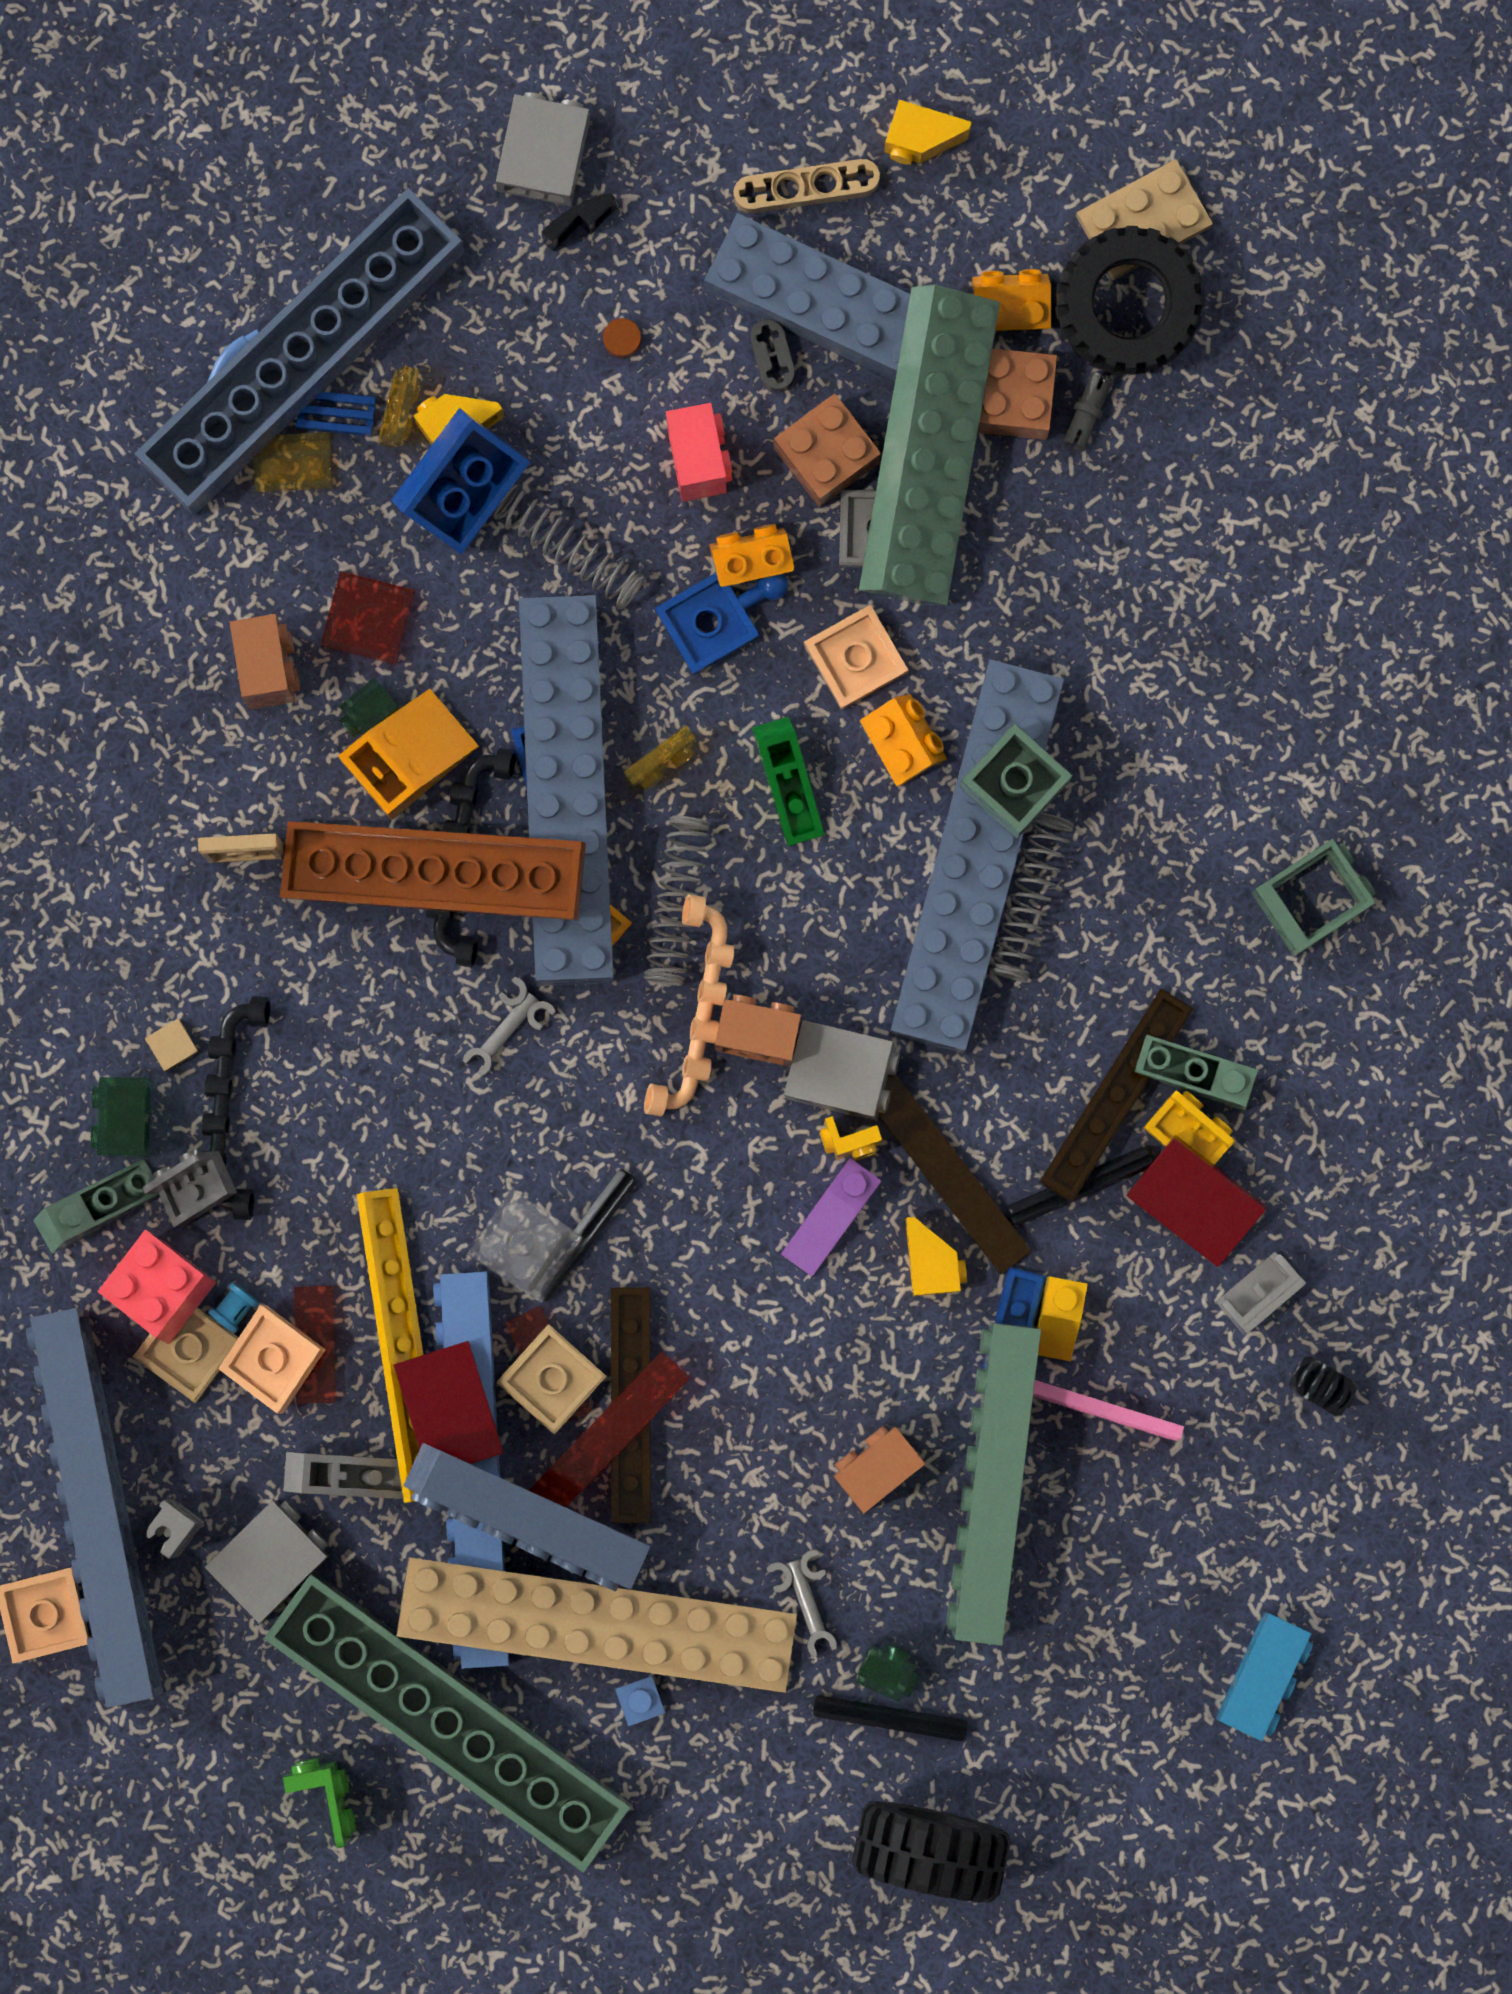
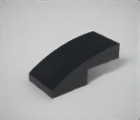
[541,193,617,251]

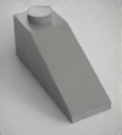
[283,1452,403,1499]

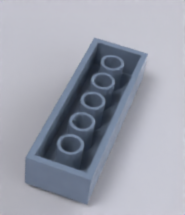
[704,213,910,381]
[403,1443,650,1592]

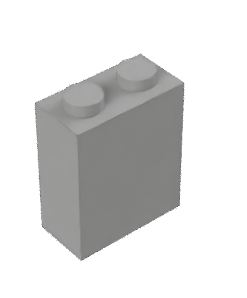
[496,92,590,206]
[784,1020,900,1121]
[205,1500,330,1624]

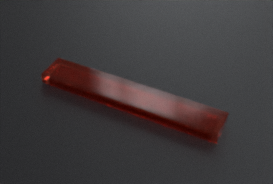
[528,1351,691,1508]

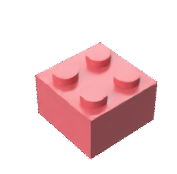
[666,403,732,502]
[97,1229,217,1344]

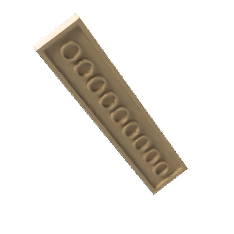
[396,1557,797,1693]

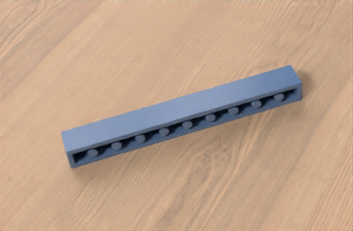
[433,1272,511,1669]

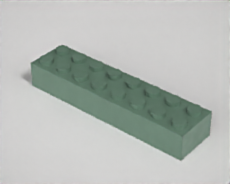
[859,284,1000,605]
[946,1322,1041,1646]

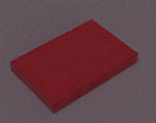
[1126,1135,1267,1267]
[393,1341,504,1464]

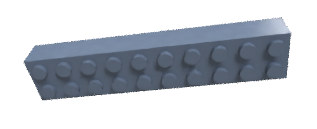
[134,188,465,516]
[519,595,613,986]
[889,659,1064,1054]
[26,1308,163,1708]

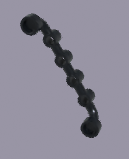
[427,748,516,968]
[202,996,271,1220]

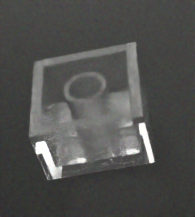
[467,1189,584,1303]

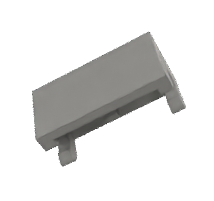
[1216,1252,1306,1335]
[147,1499,204,1559]

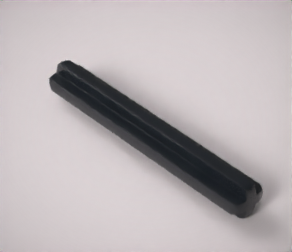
[1007,1147,1153,1225]
[531,1169,637,1302]
[813,1695,968,1741]

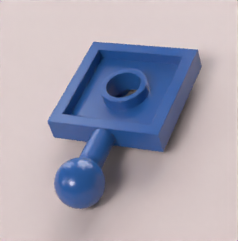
[654,573,788,676]

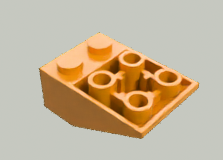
[338,689,479,821]

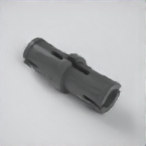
[1062,372,1113,452]

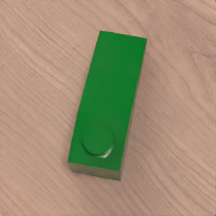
[752,717,824,846]

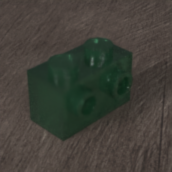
[91,1077,151,1158]
[854,1643,919,1702]

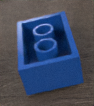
[391,408,530,555]

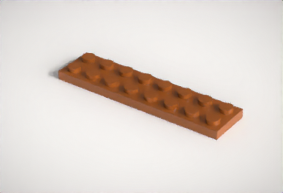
[280,821,586,921]

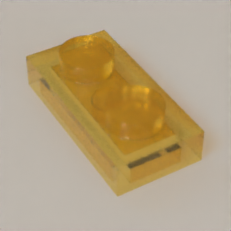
[377,366,421,448]

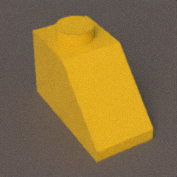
[884,99,972,165]
[414,394,504,445]
[905,1217,967,1297]
[1037,1276,1088,1362]

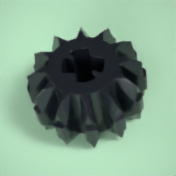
[1289,1357,1358,1416]

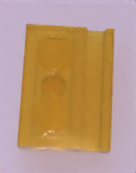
[254,432,332,493]
[624,725,696,791]

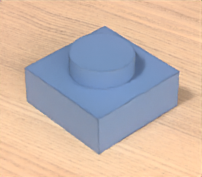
[615,1675,665,1726]

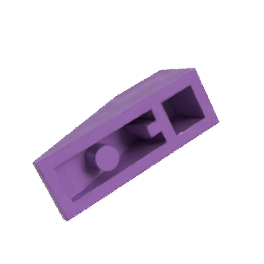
[781,1158,881,1277]

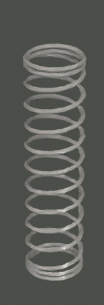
[491,483,645,610]
[988,813,1075,982]
[643,815,711,986]

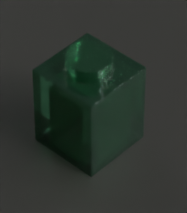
[338,678,399,738]

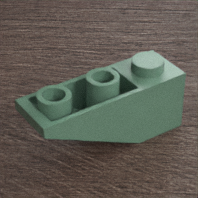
[1134,1035,1258,1112]
[33,1159,159,1254]

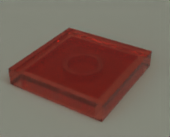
[320,571,415,665]

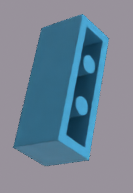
[1215,1612,1313,1741]

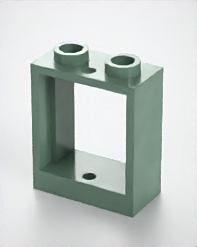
[1251,839,1376,957]

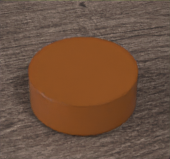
[603,318,641,359]

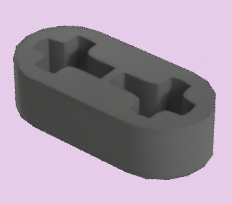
[751,319,795,393]

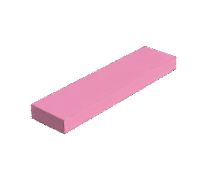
[1033,1380,1184,1441]

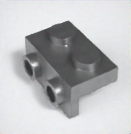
[142,1149,237,1228]

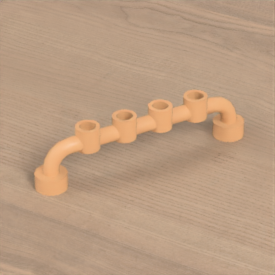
[644,894,734,1117]

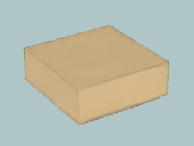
[145,1019,199,1072]

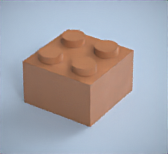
[977,348,1057,440]
[774,393,881,508]
[229,614,301,710]
[715,995,801,1067]
[833,1426,925,1514]

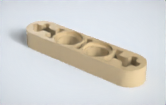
[734,159,880,214]

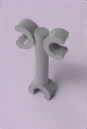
[463,977,556,1077]
[767,1549,837,1657]

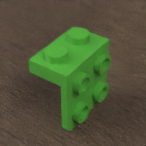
[283,1758,356,1848]

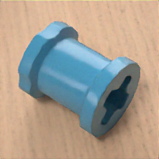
[208,1282,260,1333]

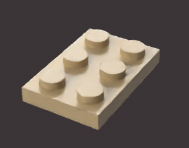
[1076,159,1213,280]

